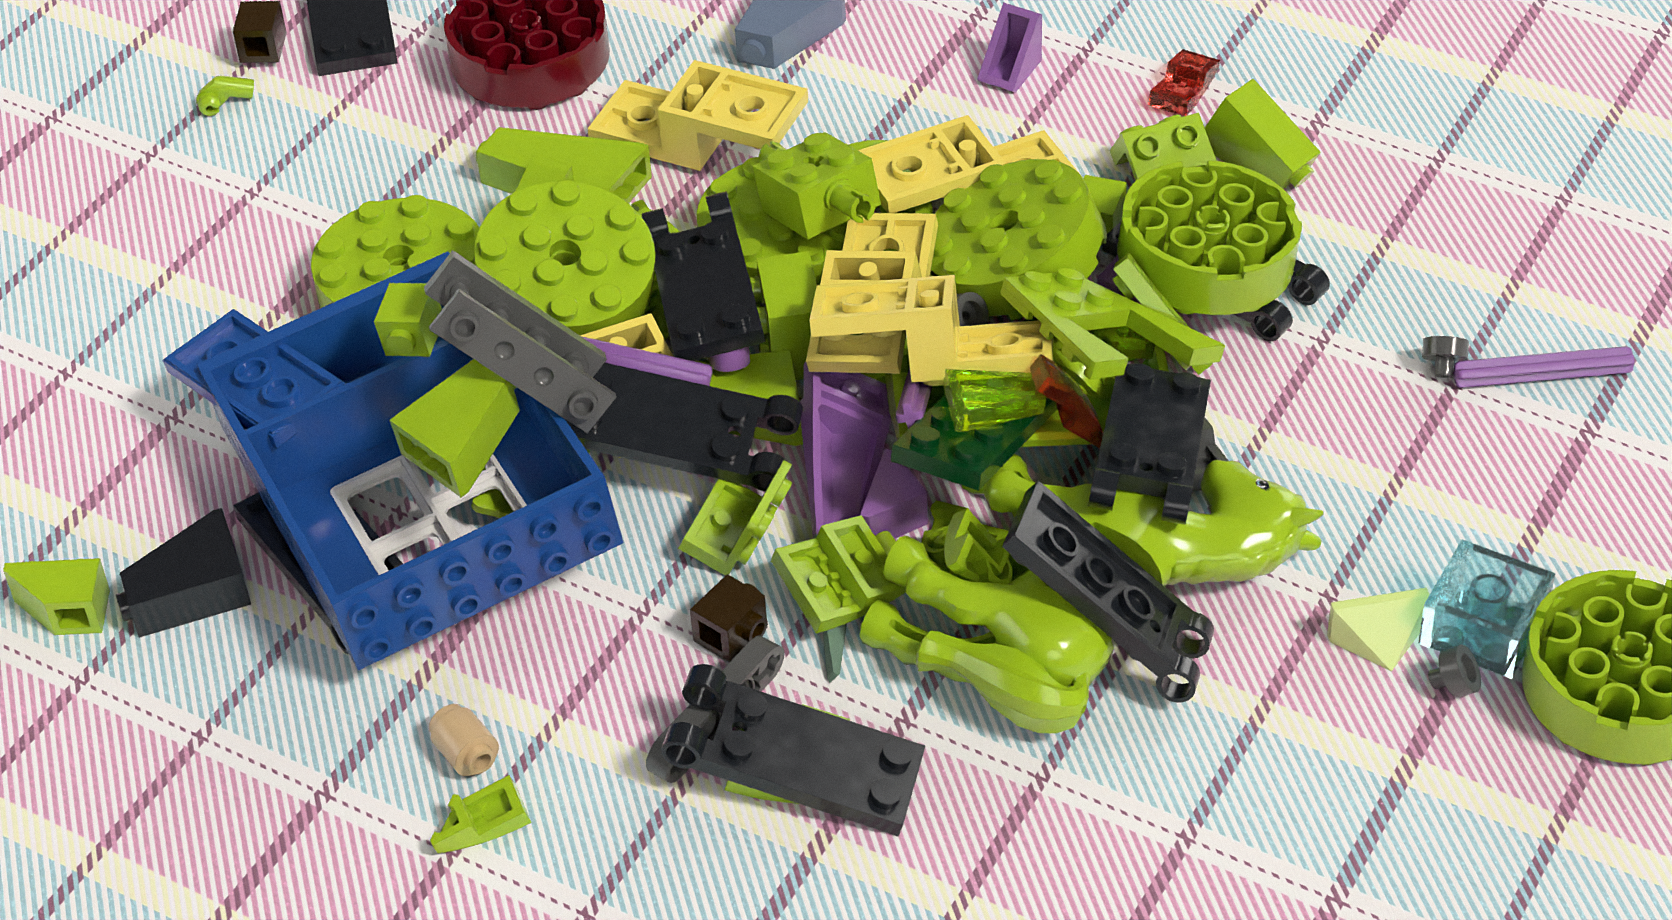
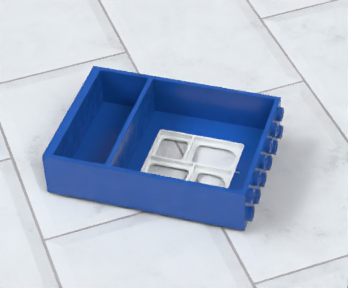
[196,251,624,671]

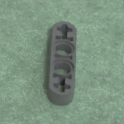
[646,635,785,783]

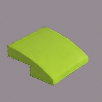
[771,515,906,634]

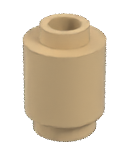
[429,704,499,776]

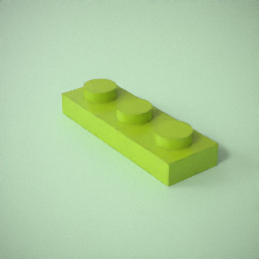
[1113,253,1213,375]

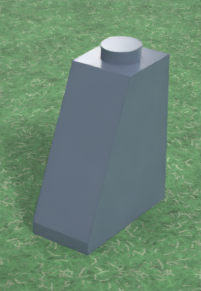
[735,0,846,69]

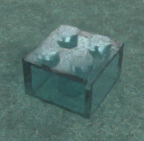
[1418,539,1556,679]

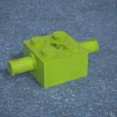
[752,132,881,240]

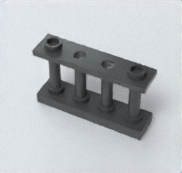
[424,250,617,433]

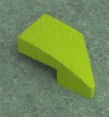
[430,775,532,853]

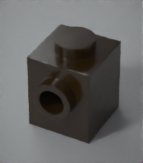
[233,1,287,63]
[690,574,768,663]

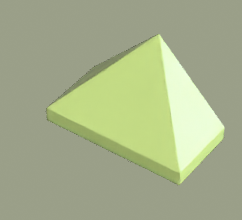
[1327,588,1430,671]

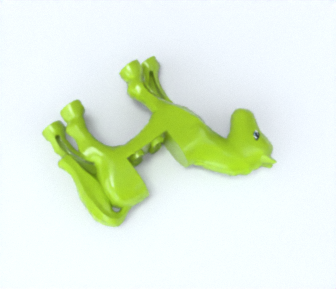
[860,454,1324,733]

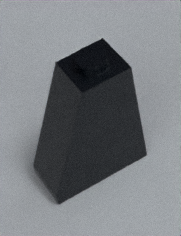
[115,508,251,638]

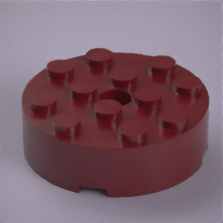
[444,0,610,110]

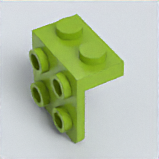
[1109,112,1217,181]
[678,460,793,576]

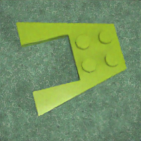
[1000,268,1225,380]

